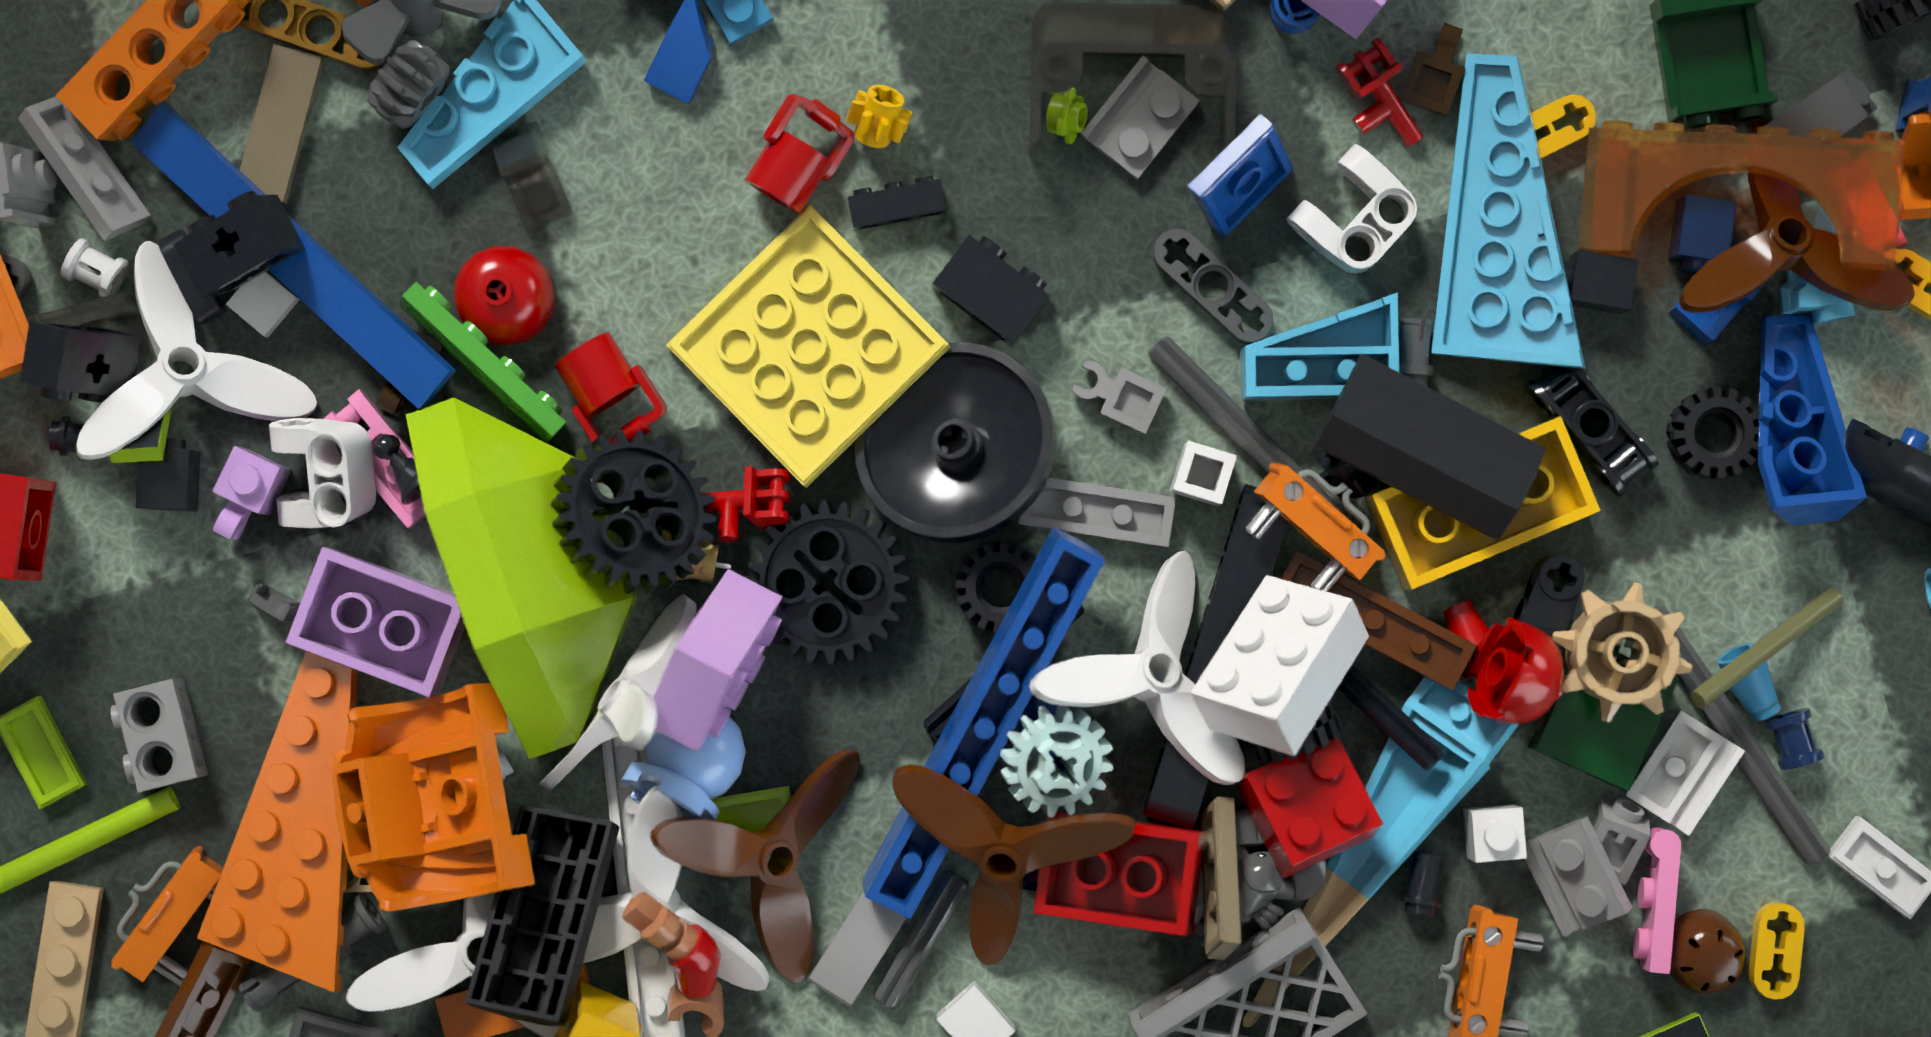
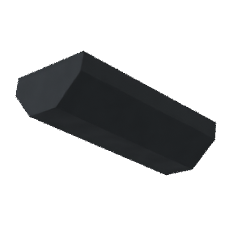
[1313,354,1546,540]
[465,805,620,1026]

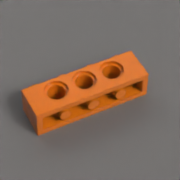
[55,0,251,141]

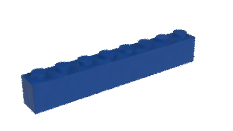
[862,526,1105,919]

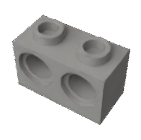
[110,678,208,793]

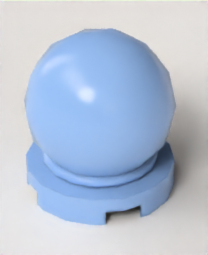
[619,716,746,819]

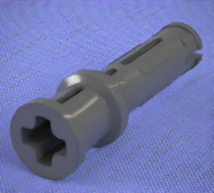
[239,893,387,1012]

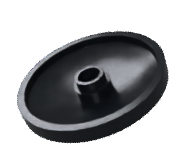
[854,342,1056,543]

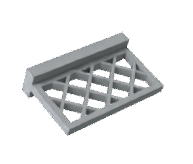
[1129,906,1367,1037]

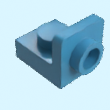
[704,0,774,46]

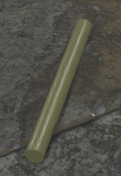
[1690,587,1843,709]

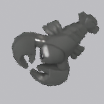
[1194,807,1326,948]

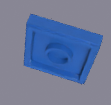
[1188,114,1293,238]

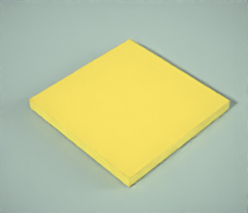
[666,205,950,488]

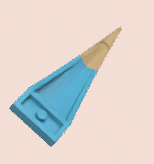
[1243,677,1519,1027]

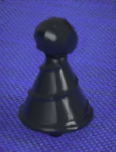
[373,434,422,505]

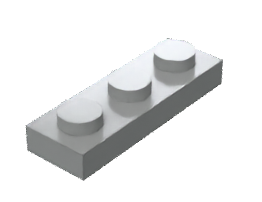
[18,96,151,241]
[1018,477,1176,548]

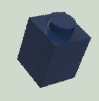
[1668,194,1737,273]

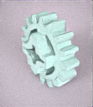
[1000,705,1113,817]

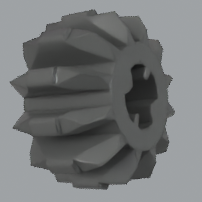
[367,39,450,129]

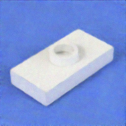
[1826,816,1931,919]

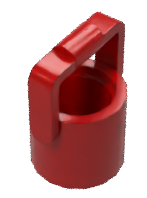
[744,94,854,215]
[554,332,667,443]

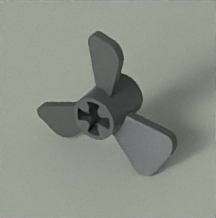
[342,0,502,65]

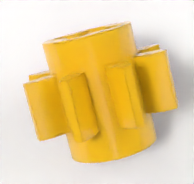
[846,85,912,148]

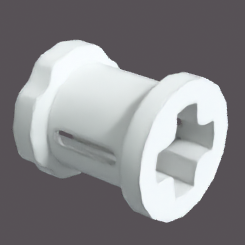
[61,238,129,301]

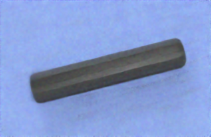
[874,870,969,1010]

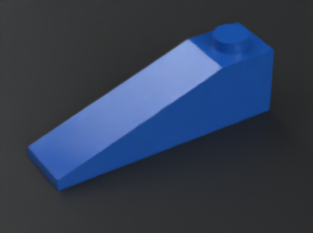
[1758,313,1867,525]

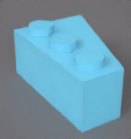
[1240,292,1399,401]

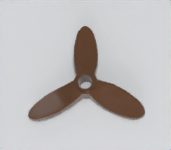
[1679,118,1915,313]
[650,749,860,983]
[893,765,1136,966]

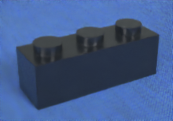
[848,176,946,231]

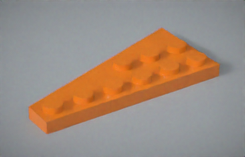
[197,651,358,993]

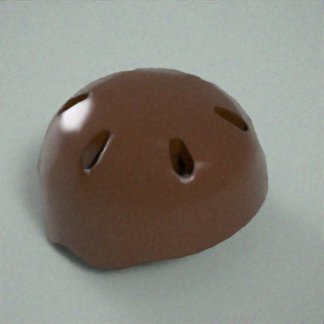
[1670,909,1745,994]

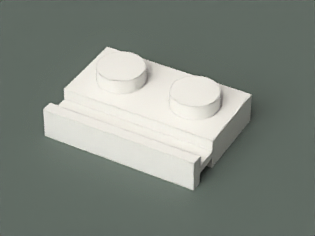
[1626,710,1745,836]

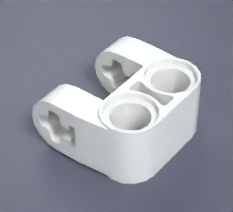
[1286,144,1417,274]
[269,418,376,528]

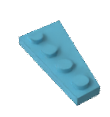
[397,0,587,189]

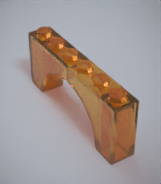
[1579,120,1905,272]

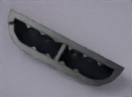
[1844,418,1931,528]

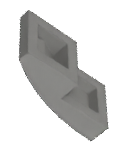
[807,891,906,1007]

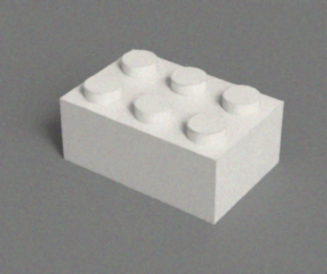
[1190,575,1369,756]

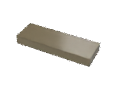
[240,44,325,204]
[1199,796,1241,960]

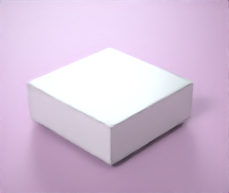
[226,272,300,338]

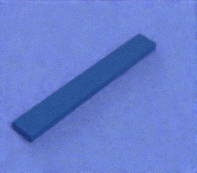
[131,104,456,409]

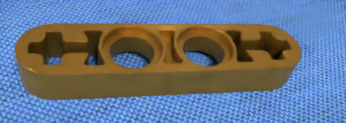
[237,0,392,72]

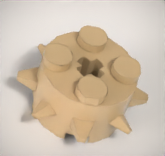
[1552,582,1692,722]

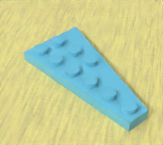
[1431,53,1586,369]

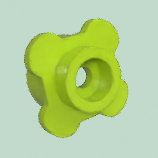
[1046,87,1088,144]

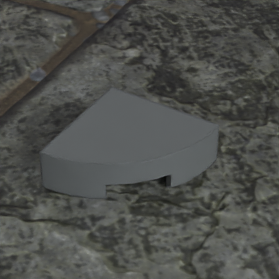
[248,582,300,622]

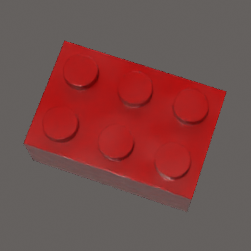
[1033,810,1206,936]

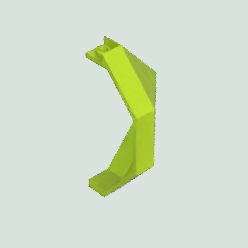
[406,397,638,759]

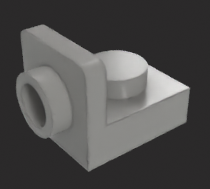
[1593,795,1651,885]

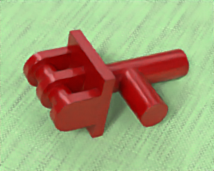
[1335,37,1423,147]
[700,466,790,542]

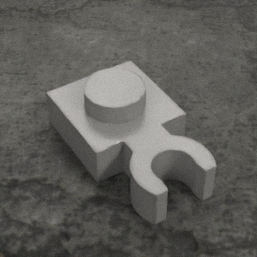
[1071,360,1167,435]

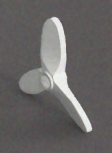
[76,241,317,460]
[1029,551,1245,785]
[540,594,696,792]
[583,785,769,991]
[346,819,559,1037]

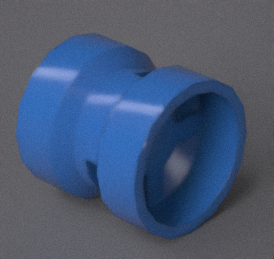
[1269,0,1320,34]

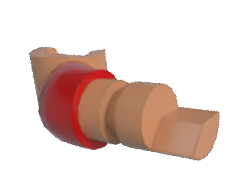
[622,892,724,1037]

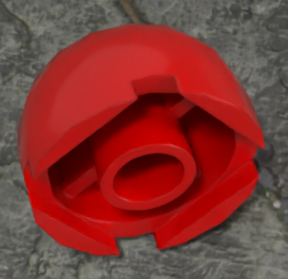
[453,246,555,346]
[1468,618,1565,724]

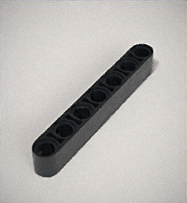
[1142,483,1288,830]

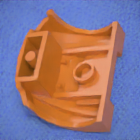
[333,683,535,912]

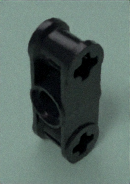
[1525,366,1659,497]
[1513,555,1585,652]

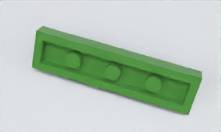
[398,282,566,443]

